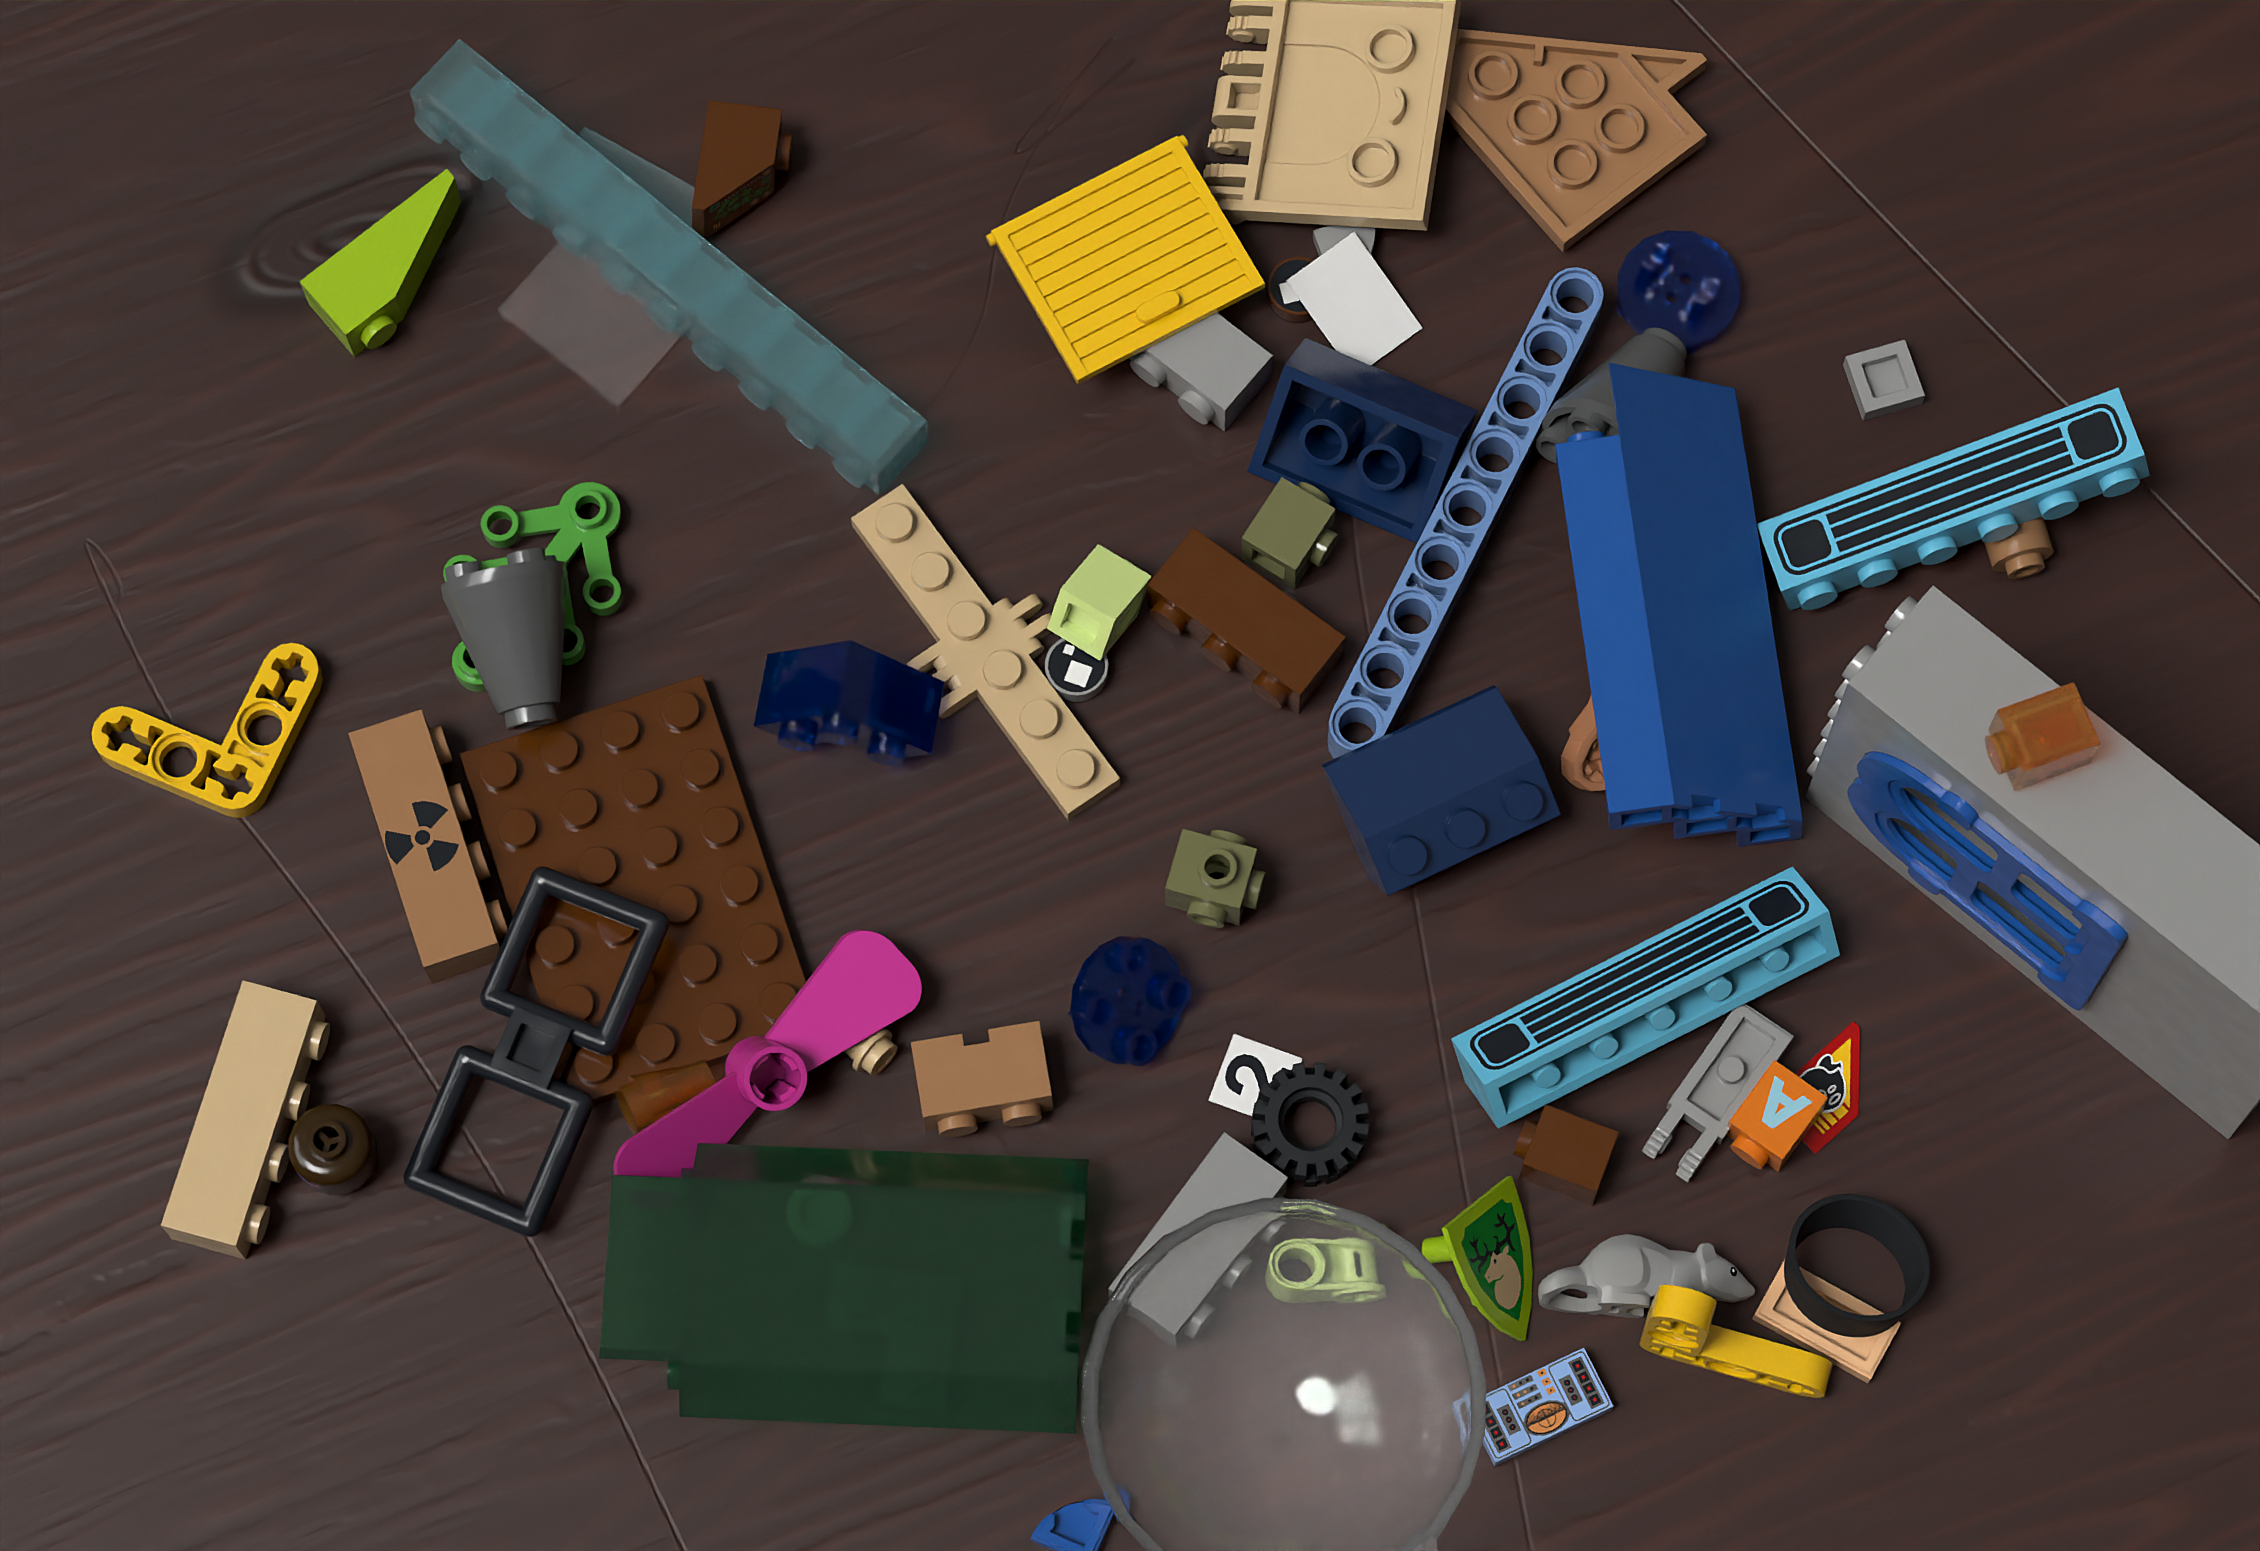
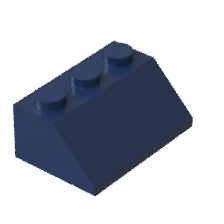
[1247,338,1478,543]
[1321,685,1561,896]

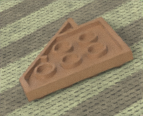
[1444,29,1707,252]

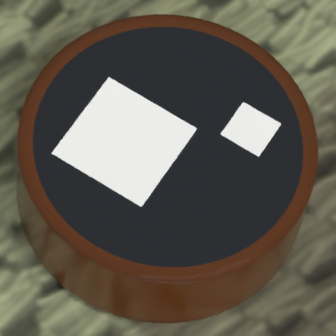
[1267,256,1314,322]

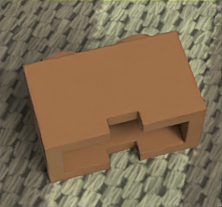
[911,1021,1053,1137]

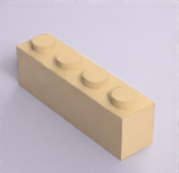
[161,980,330,1260]

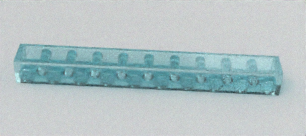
[410,39,929,495]

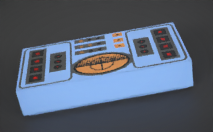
[1465,1348,1614,1466]

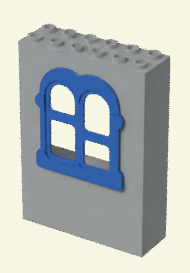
[1805,586,2260,1139]

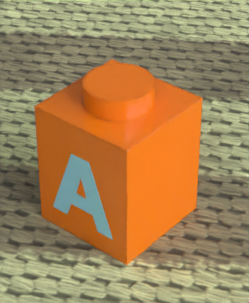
[1727,1060,1828,1172]

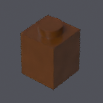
[1513,1104,1619,1206]

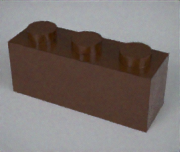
[1147,527,1346,714]

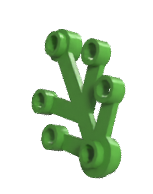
[443,482,623,692]

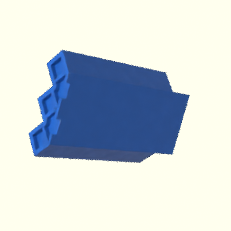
[1555,363,1803,847]

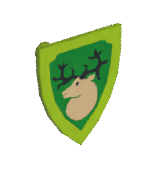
[1422,1176,1533,1341]

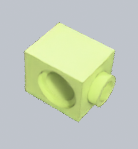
[1047,544,1152,661]

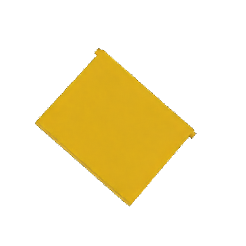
[986,135,1265,384]

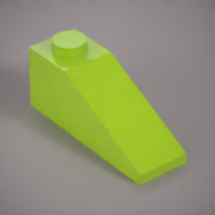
[300,169,462,357]

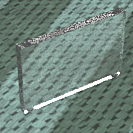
[497,230,692,409]

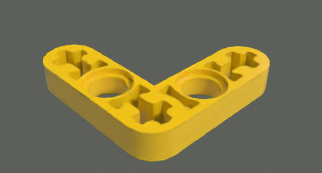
[91,643,323,818]
[1640,1285,1833,1398]

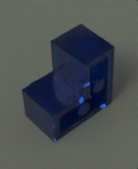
[754,640,945,765]

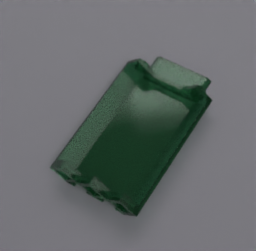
[599,1143,1089,1434]

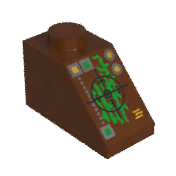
[691,100,793,240]

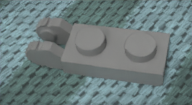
[1642,1004,1794,1182]

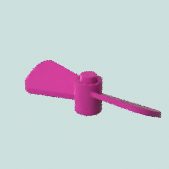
[614,929,922,1211]

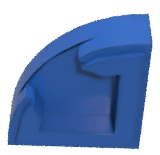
[1030,1499,1118,1551]

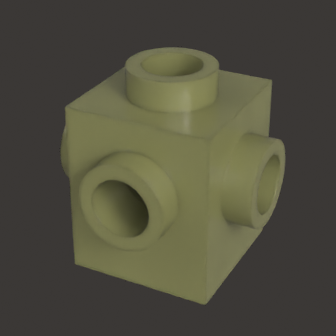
[1165,829,1266,928]

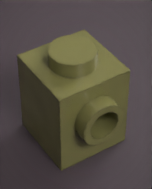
[1241,477,1339,590]

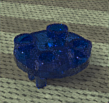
[1616,230,1740,354]
[1068,936,1192,1066]

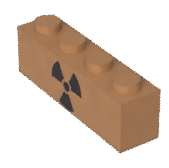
[348,709,508,984]

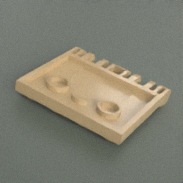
[1203,0,1461,231]

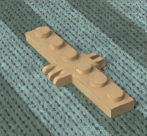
[851,484,1120,821]

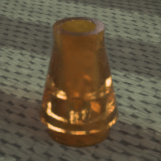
[616,1059,715,1135]

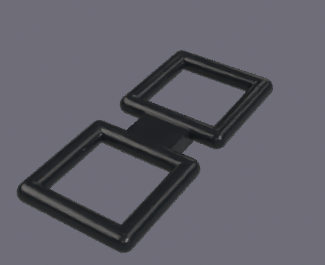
[403,866,670,1237]

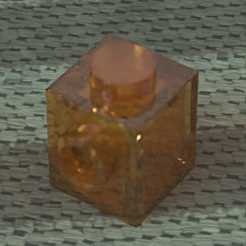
[1985,682,2101,791]

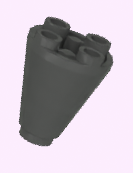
[1536,327,1687,463]
[441,548,567,730]

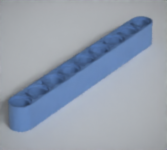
[1327,267,1604,759]

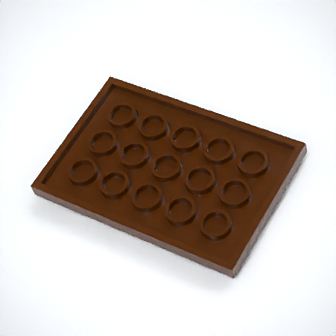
[460,674,806,1106]

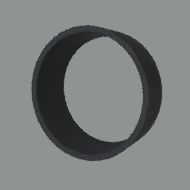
[1784,1194,1930,1338]

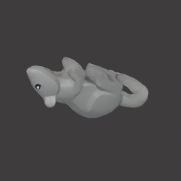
[1538,1234,1755,1318]

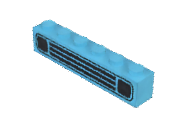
[1757,388,2150,611]
[1451,866,1840,1129]

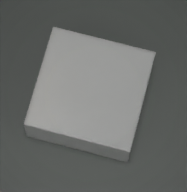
[1843,339,1925,421]

